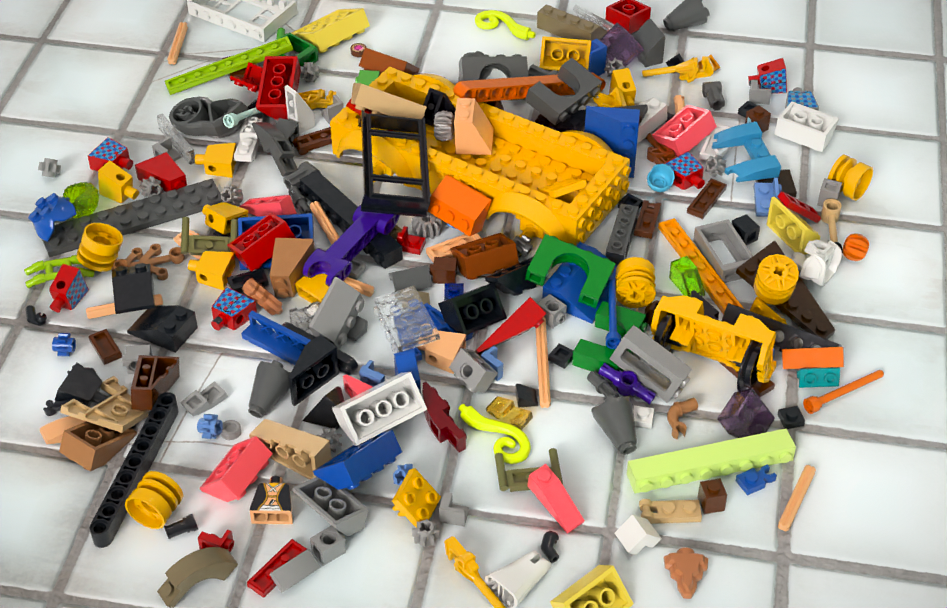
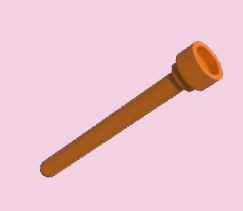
[803,370,884,414]

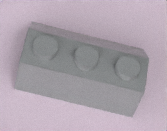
[308,277,364,350]
[292,477,368,536]

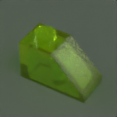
[669,256,705,297]

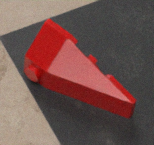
[474,297,547,355]

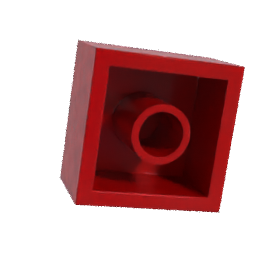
[605,0,651,35]

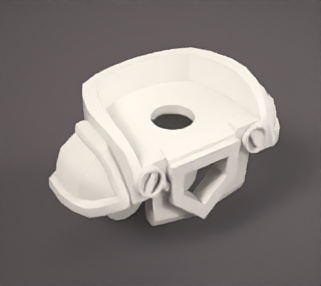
[790,240,842,286]

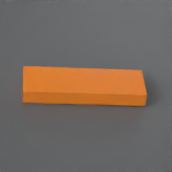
[782,347,844,369]

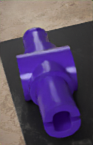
[598,363,656,405]

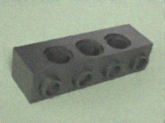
[605,204,639,266]

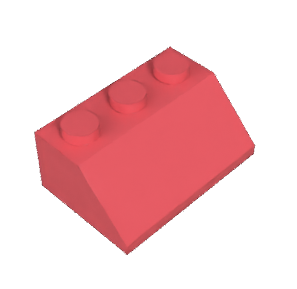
[652,105,717,156]
[199,436,273,502]

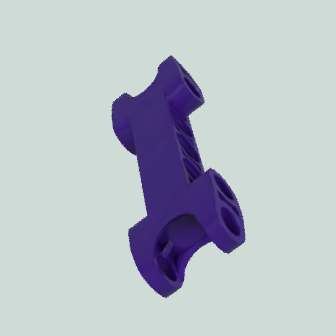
[303,205,400,287]

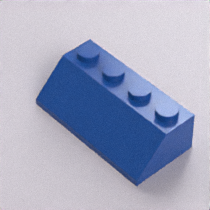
[313,430,402,490]

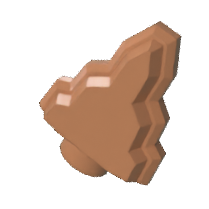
[242,278,283,316]
[664,547,708,599]

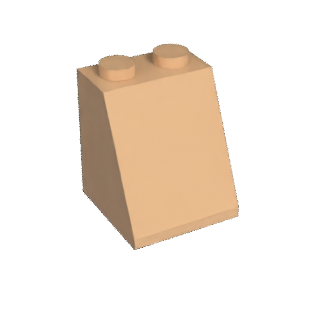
[454,98,494,155]

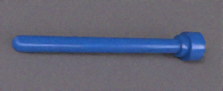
[605,280,621,349]

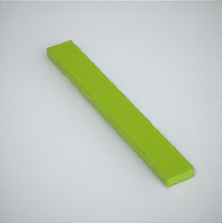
[164,36,293,95]

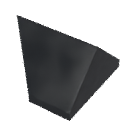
[423,87,456,127]
[302,386,344,430]

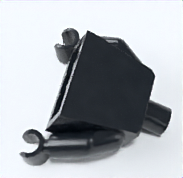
[43,362,108,416]

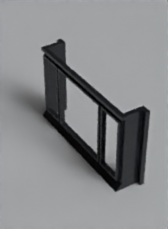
[358,110,430,217]

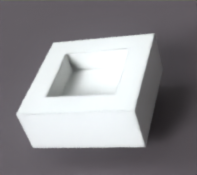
[633,405,654,429]

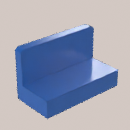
[589,38,607,76]

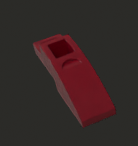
[422,382,467,452]

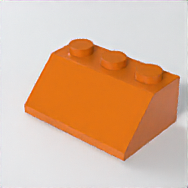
[427,174,492,236]

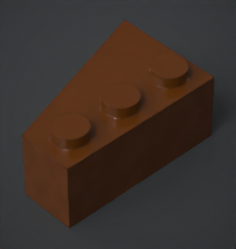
[131,355,180,411]

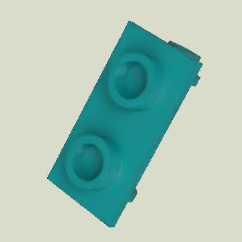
[797,367,840,388]

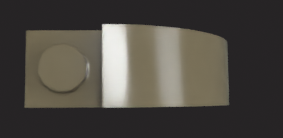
[157,547,238,608]

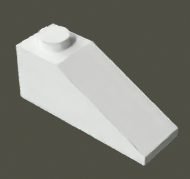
[284,85,315,135]

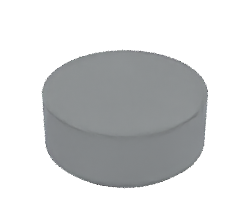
[221,420,241,440]

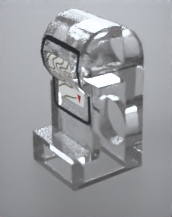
[289,301,321,331]

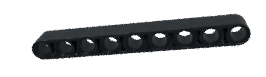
[89,392,179,548]

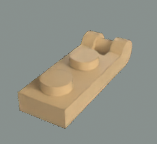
[639,499,702,524]

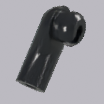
[25,305,47,326]
[540,531,559,563]

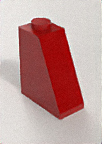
[135,152,187,192]

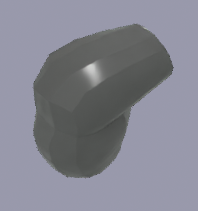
[169,96,249,138]

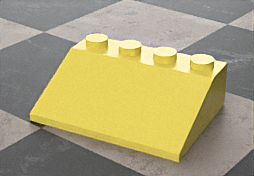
[292,8,370,53]

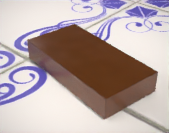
[88,329,122,365]

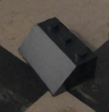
[438,283,507,335]

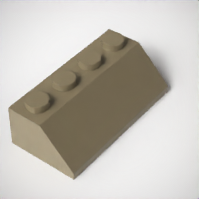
[537,5,607,42]

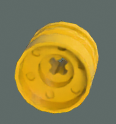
[827,154,873,201]
[77,223,123,272]
[753,254,799,305]
[615,257,656,308]
[125,471,184,529]

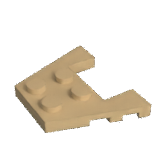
[60,376,149,433]

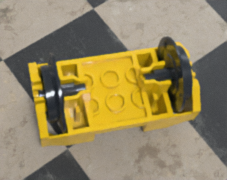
[651,295,776,393]

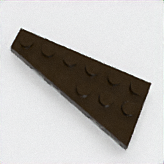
[736,241,835,339]

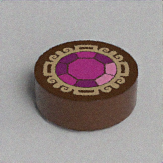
[350,43,366,57]

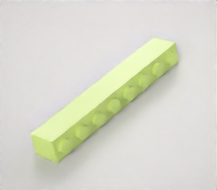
[627,429,796,493]

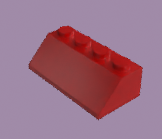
[256,56,301,120]

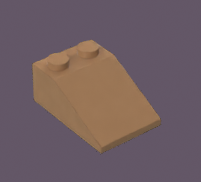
[59,421,137,471]

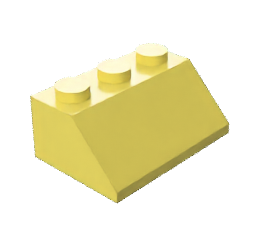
[767,197,820,255]
[550,565,633,608]

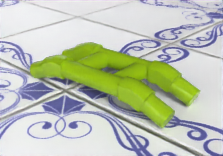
[24,255,94,288]

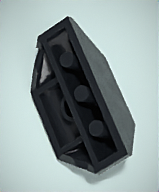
[485,256,537,296]

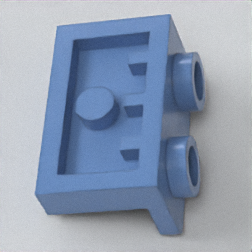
[753,178,782,217]

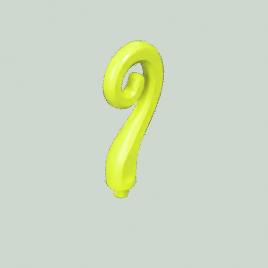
[475,10,536,40]
[458,404,531,464]

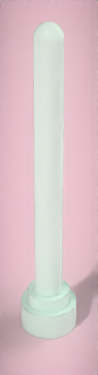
[223,107,261,128]

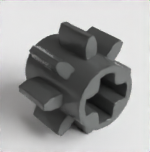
[513,235,533,258]

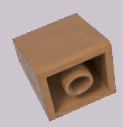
[270,238,315,298]

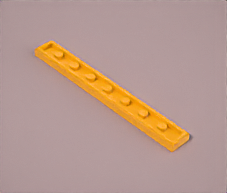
[658,218,743,315]

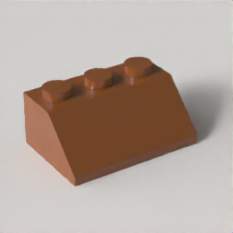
[359,48,420,75]
[450,233,519,280]

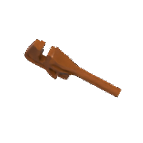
[646,133,678,164]

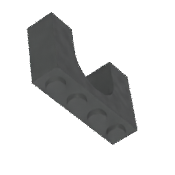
[458,54,529,100]
[525,58,602,125]

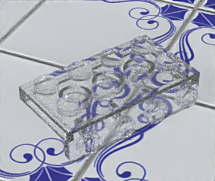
[373,286,440,354]

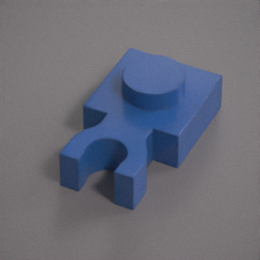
[735,464,777,496]

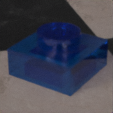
[444,283,464,301]

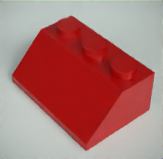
[227,212,296,272]

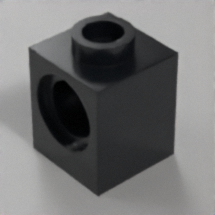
[731,214,760,245]

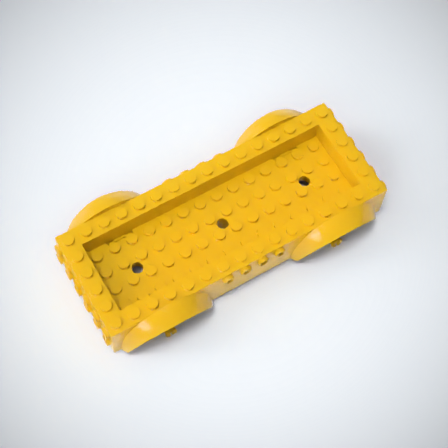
[330,67,631,246]

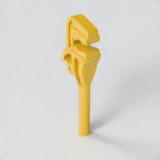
[642,56,714,83]
[298,89,337,110]
[444,536,506,608]

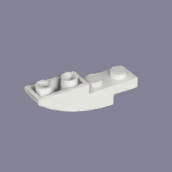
[234,117,263,162]

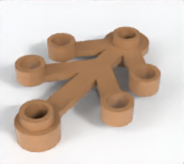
[112,244,185,280]

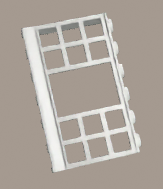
[187,0,298,42]

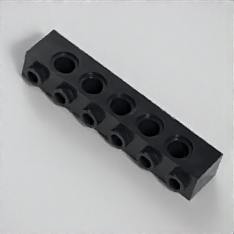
[721,303,842,352]

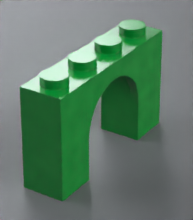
[526,234,616,309]
[572,301,648,372]

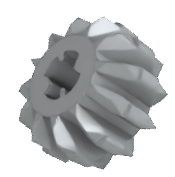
[433,111,454,141]
[411,212,442,239]

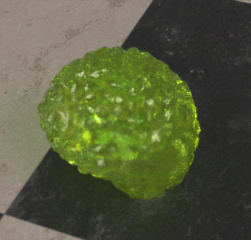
[63,182,99,218]

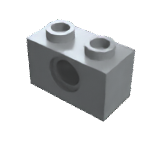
[449,348,498,393]

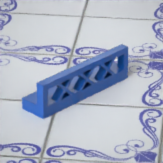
[241,310,311,365]

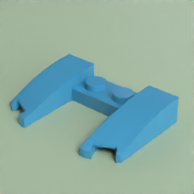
[712,122,781,182]

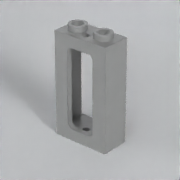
[693,219,753,283]
[610,325,692,403]

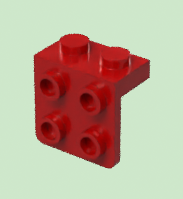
[230,62,263,92]

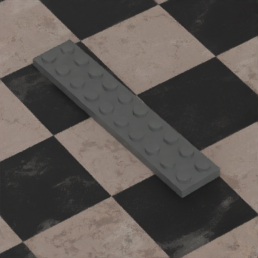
[42,179,223,258]

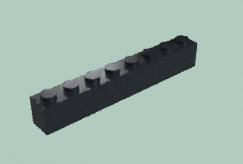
[299,171,403,269]

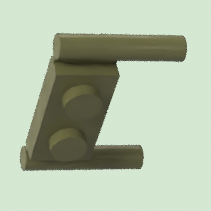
[181,217,238,256]
[495,448,563,492]

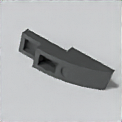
[252,122,298,177]

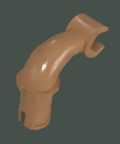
[667,398,698,439]

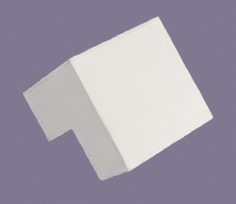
[615,514,662,555]

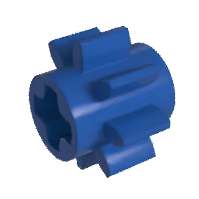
[52,333,76,357]

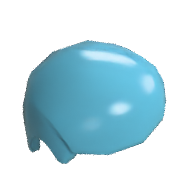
[647,164,675,193]

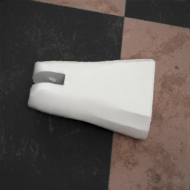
[485,550,552,608]

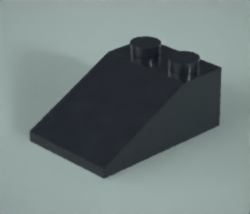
[112,263,155,314]
[127,305,198,353]
[289,335,339,406]

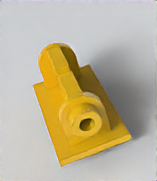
[749,297,787,324]

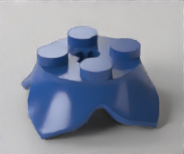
[28,193,77,242]

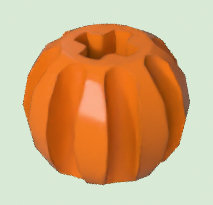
[842,234,869,261]

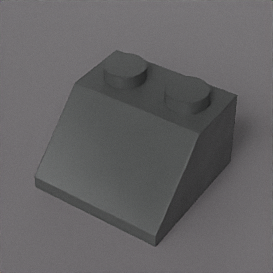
[630,19,665,67]

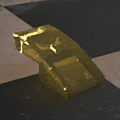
[486,396,533,430]

